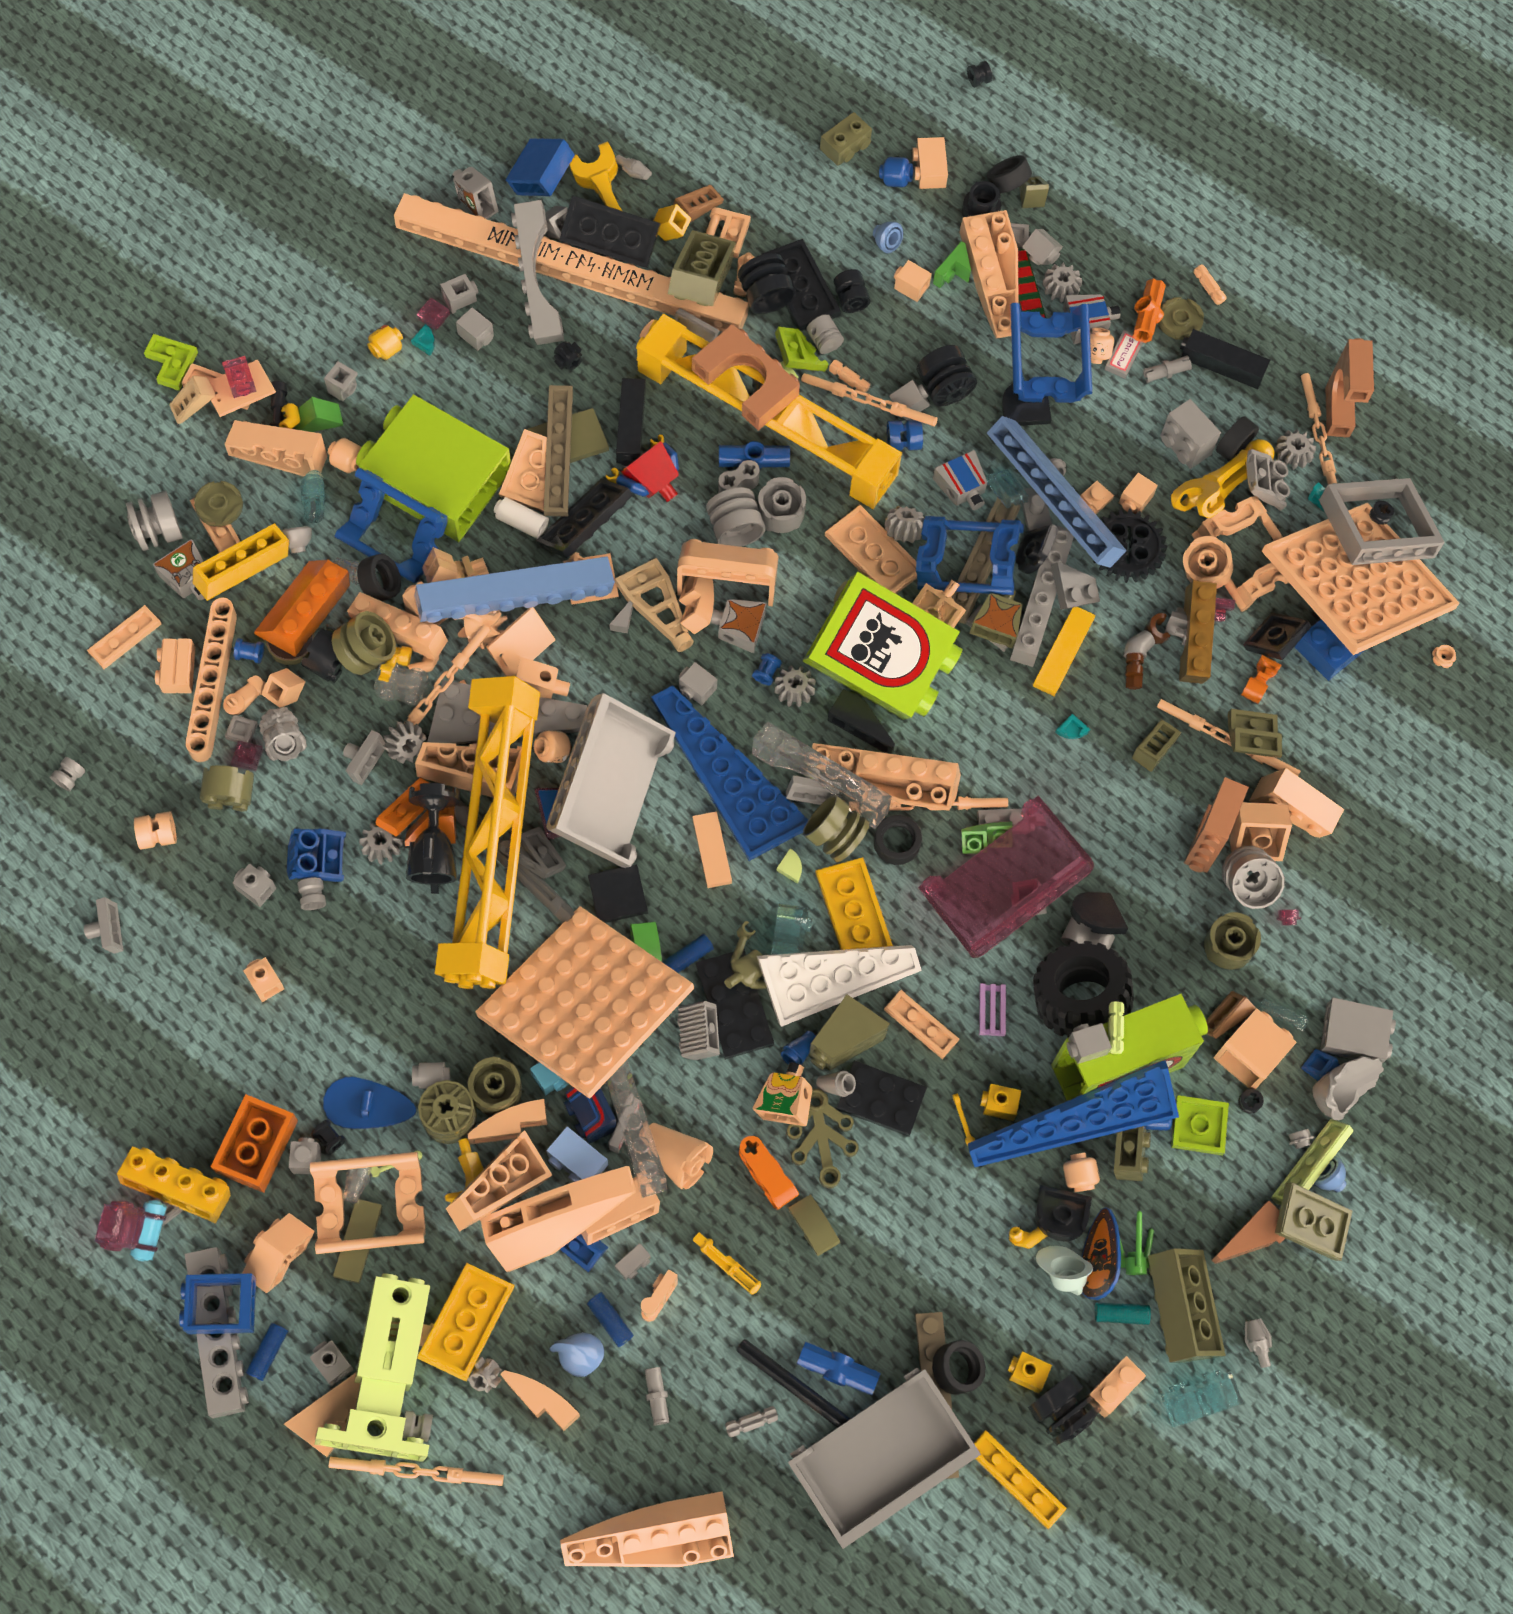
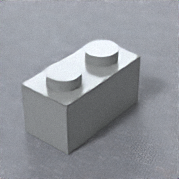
[615,1243,651,1280]

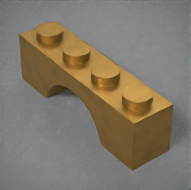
[1179,581,1217,684]

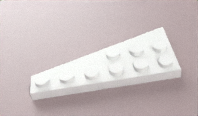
[757,945,922,1027]

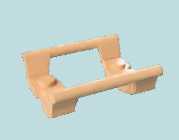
[1191,496,1289,612]
[310,1152,426,1254]

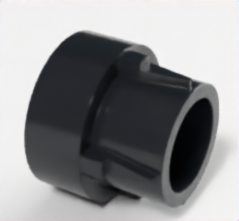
[962,181,1002,218]

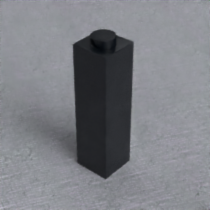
[1180,329,1271,389]
[616,378,646,466]

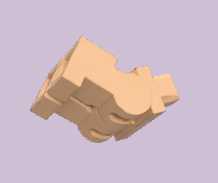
[422,547,489,583]

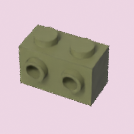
[820,112,872,166]
[1114,1126,1151,1181]

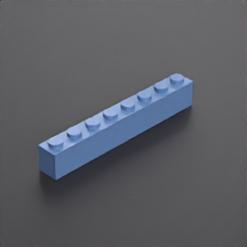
[987,416,1127,568]
[414,556,615,623]

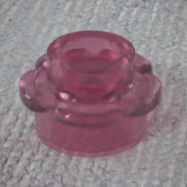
[1276,909,1302,926]

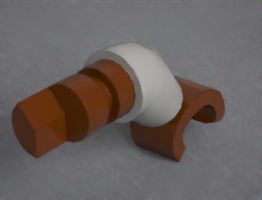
[1123,613,1171,690]

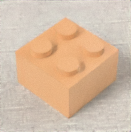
[1229,802,1292,861]

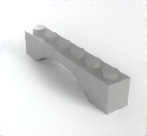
[511,200,565,345]

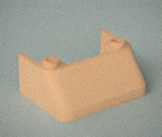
[677,539,779,607]

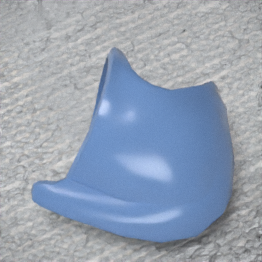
[550,1332,604,1377]

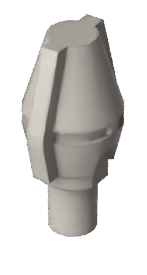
[616,155,652,180]
[1245,1318,1272,1368]

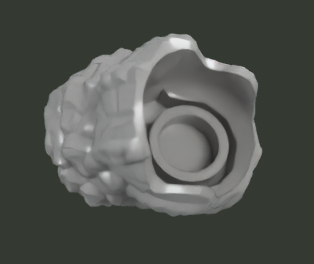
[259,707,307,761]

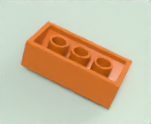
[254,560,350,657]

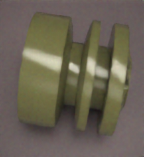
[803,794,870,862]
[418,1080,477,1144]

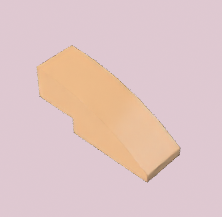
[679,576,714,634]
[468,1099,547,1145]
[501,1370,580,1431]

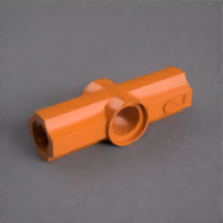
[1133,278,1166,343]

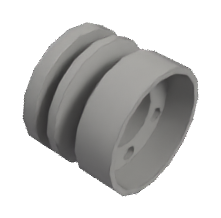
[706,487,765,547]
[126,490,183,551]
[1222,846,1285,909]

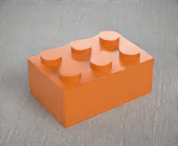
[211,1094,298,1193]

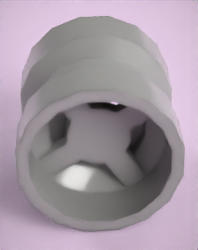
[50,757,86,792]
[297,878,326,910]
[402,1410,433,1442]

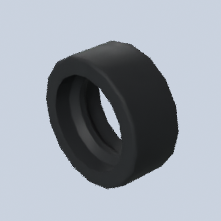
[987,155,1032,194]
[1216,416,1259,462]
[357,553,401,601]
[874,815,922,865]
[932,1340,986,1395]

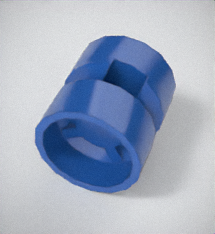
[886,420,923,451]

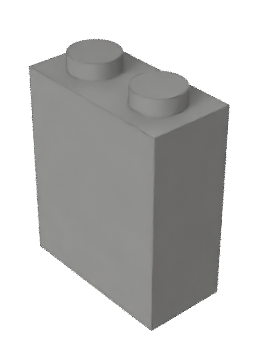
[1320,998,1396,1063]

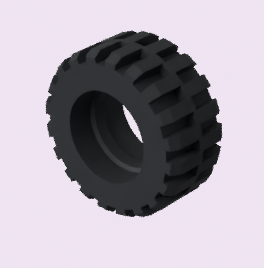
[1033,941,1134,1038]

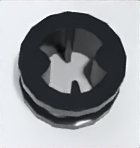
[1369,501,1394,525]
[1238,1089,1264,1114]

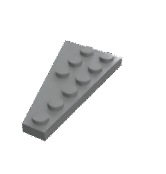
[427,680,587,746]

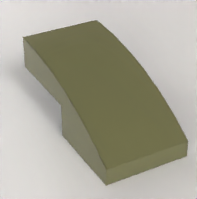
[788,1194,840,1256]

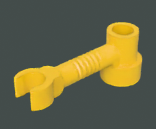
[378,646,413,682]

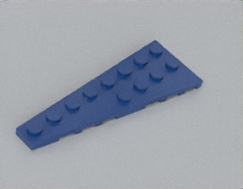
[651,686,808,861]
[968,1060,1179,1168]

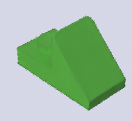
[933,241,971,288]

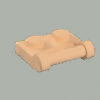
[706,207,751,258]
[641,1269,678,1322]

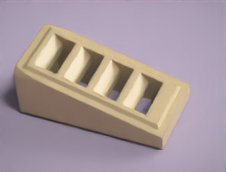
[169,376,215,424]

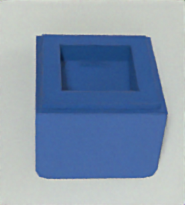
[1301,1049,1340,1081]

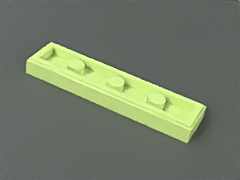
[1271,1119,1353,1205]

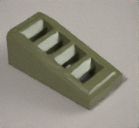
[1132,719,1182,771]

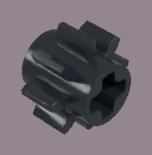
[554,341,582,370]

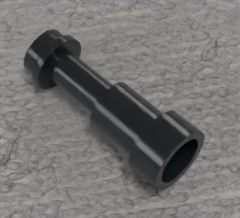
[269,381,287,427]

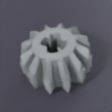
[1042,262,1082,303]
[1275,428,1316,470]
[884,506,925,543]
[774,665,816,707]
[383,721,427,763]
[359,823,403,865]

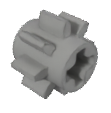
[468,1357,502,1393]

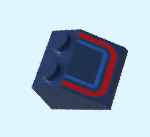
[563,1087,616,1144]

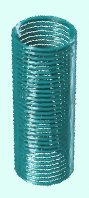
[1095,1302,1151,1325]

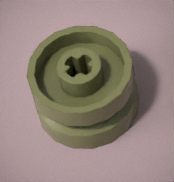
[332,611,396,675]

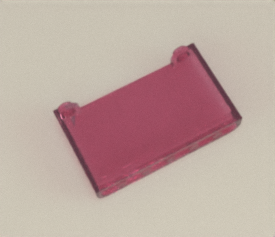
[918,795,1094,958]

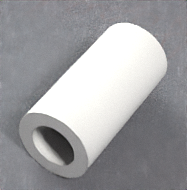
[494,497,549,539]

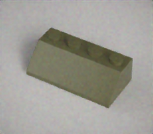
[1148,1249,1226,1363]

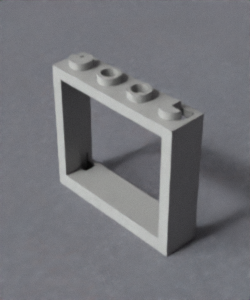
[1319,478,1445,565]

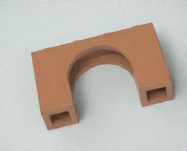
[692,324,800,431]
[1325,338,1374,437]
[1184,777,1249,873]

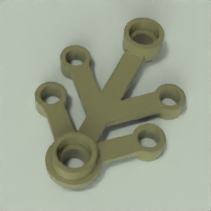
[787,1089,859,1189]

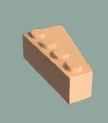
[225,420,327,480]
[415,742,522,797]
[446,1130,552,1231]

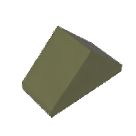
[1019,176,1049,208]

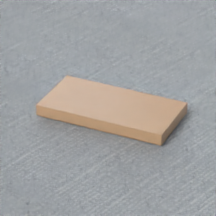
[825,505,917,594]

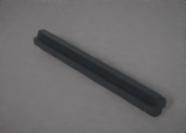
[737,1339,850,1428]

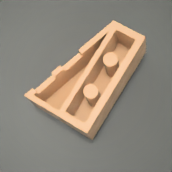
[1249,768,1344,838]

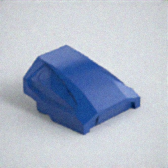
[287,829,346,882]

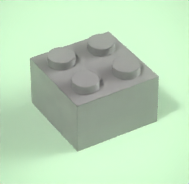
[1160,399,1221,469]

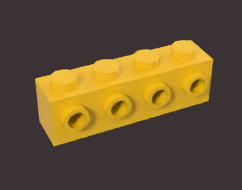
[193,523,289,601]
[117,1146,231,1223]

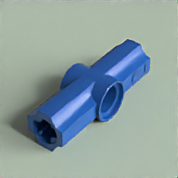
[719,441,790,469]
[797,1342,881,1396]

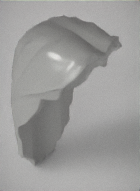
[1312,1056,1384,1121]

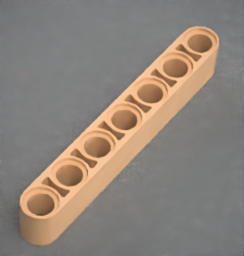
[186,598,237,762]

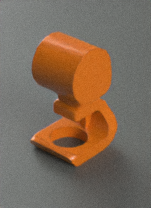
[1241,655,1282,704]

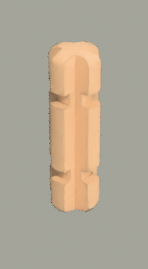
[1193,264,1226,305]
[829,360,870,393]

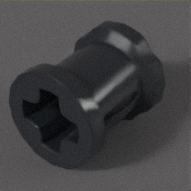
[311,1119,346,1155]

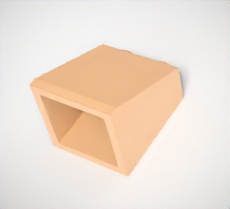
[1214,1008,1297,1089]

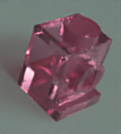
[222,356,257,398]

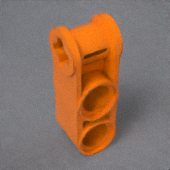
[739,1136,799,1210]

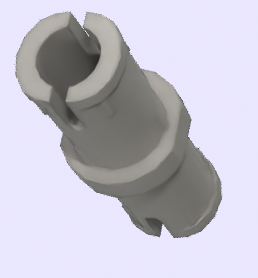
[1143,355,1192,383]
[645,1367,669,1425]

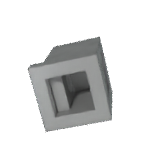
[440,274,479,314]
[324,361,358,401]

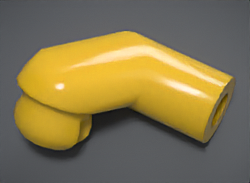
[279,403,301,429]
[1009,1226,1048,1249]

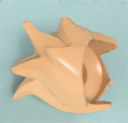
[454,610,508,649]

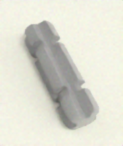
[725,1406,778,1437]

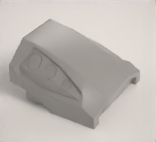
[1246,449,1290,511]

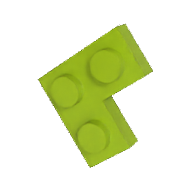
[144,334,198,391]

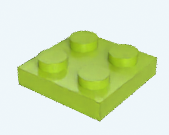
[1171,1095,1229,1156]

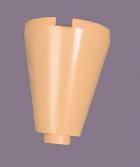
[639,1123,713,1189]

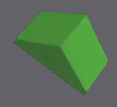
[295,397,343,432]

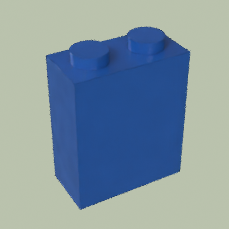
[506,138,575,196]

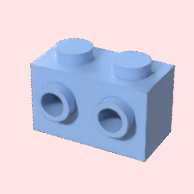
[546,1127,608,1182]

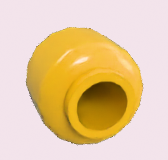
[367,325,403,360]

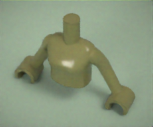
[724,921,767,989]

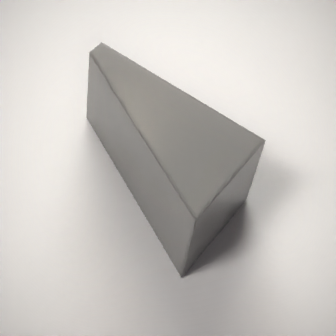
[609,601,633,634]

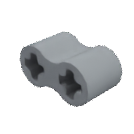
[718,460,760,494]
[1061,917,1115,950]

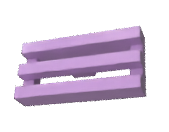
[979,983,1006,1036]

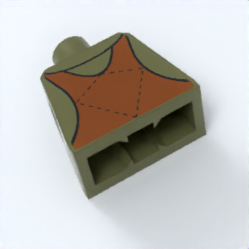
[969,591,1022,649]

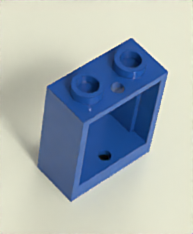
[179,1273,256,1334]

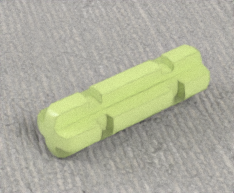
[1108,1001,1124,1054]

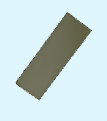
[333,1199,383,1284]

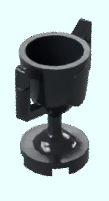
[406,783,460,894]

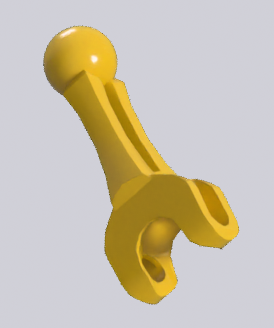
[569,141,622,211]
[1171,439,1274,518]

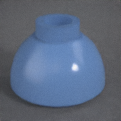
[873,222,903,253]
[1314,1157,1347,1193]

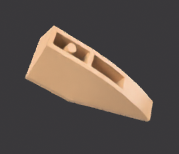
[960,210,1018,339]
[808,743,961,811]
[480,1166,636,1272]
[560,1491,734,1567]

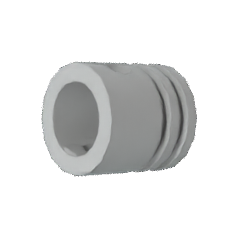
[807,315,844,354]

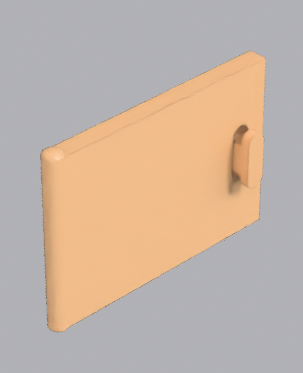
[210,360,276,417]
[486,607,555,677]

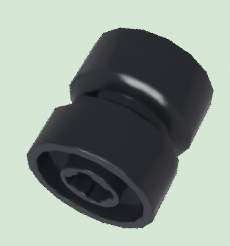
[833,269,870,313]

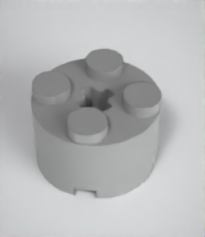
[757,477,806,533]

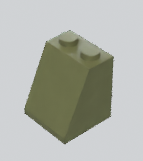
[809,994,890,1071]

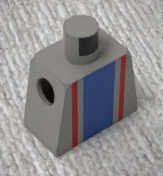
[1063,294,1120,344]
[933,450,987,510]

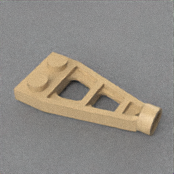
[615,558,694,652]

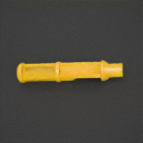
[693,1232,761,1295]

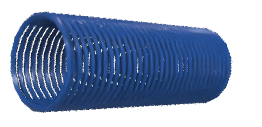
[663,934,714,973]
[587,1292,634,1347]
[245,1323,289,1381]

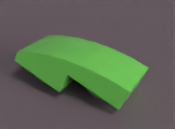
[961,821,1013,854]
[630,922,662,962]

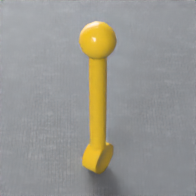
[952,1093,975,1145]

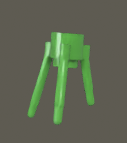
[1119,1211,1154,1275]

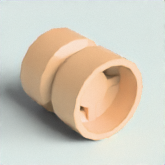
[134,811,177,850]

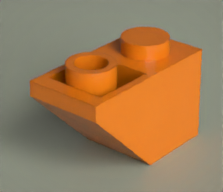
[405,806,457,846]

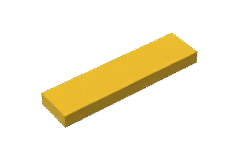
[1033,607,1096,697]
[974,1430,1067,1529]

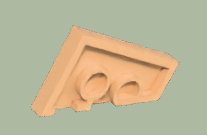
[499,429,547,512]
[284,1373,360,1457]

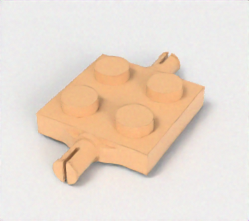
[912,579,966,628]

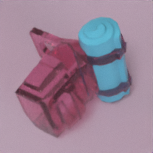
[95,1200,167,1262]

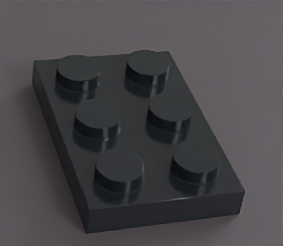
[836,1060,927,1137]

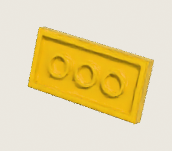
[815,857,893,950]
[417,1263,515,1382]

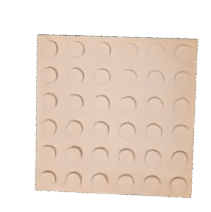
[1262,503,1459,655]
[475,906,694,1099]

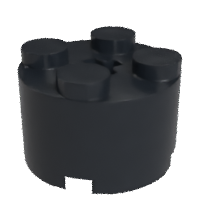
[301,624,342,683]

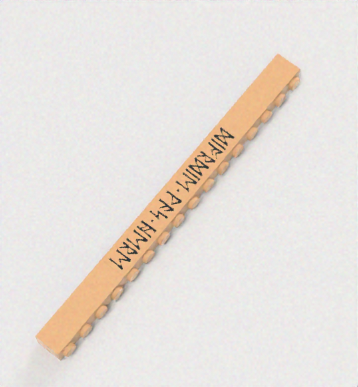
[394,193,749,332]

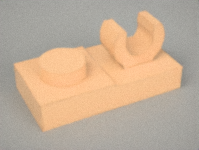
[1080,481,1114,514]

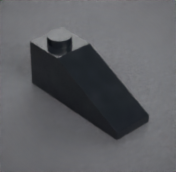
[827,689,895,754]

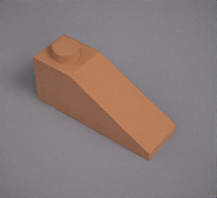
[1212,1200,1285,1264]

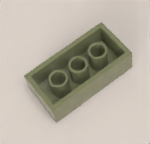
[668,230,736,306]

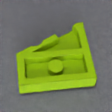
[775,327,829,372]

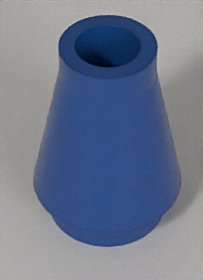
[781,1031,816,1065]

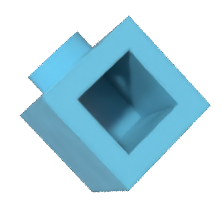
[530,1062,569,1096]

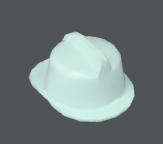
[1036,1246,1093,1295]

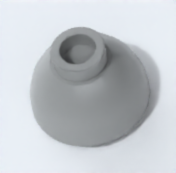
[281,526,312,554]

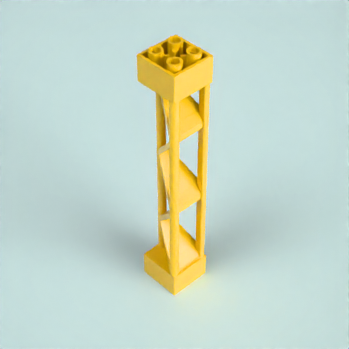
[636,314,902,509]
[434,676,540,989]

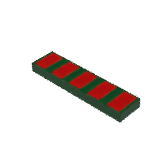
[1018,249,1046,318]

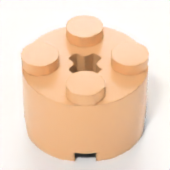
[1183,536,1233,589]

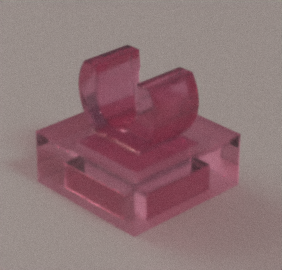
[417,298,450,330]
[1214,598,1235,622]
[231,741,264,772]

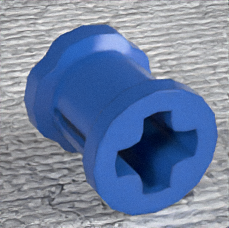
[234,638,264,664]
[752,653,782,685]

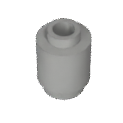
[412,1062,450,1089]

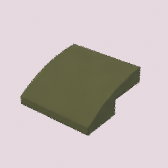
[1228,709,1282,758]

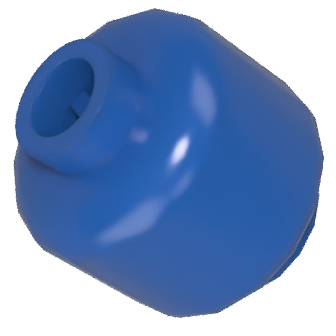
[879,157,914,187]

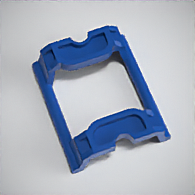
[1010,303,1093,403]
[335,468,448,584]
[916,516,1024,595]

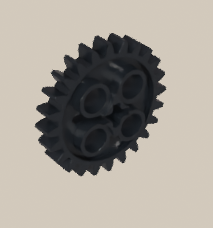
[1093,509,1168,583]

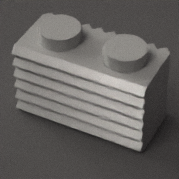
[677,1001,720,1060]

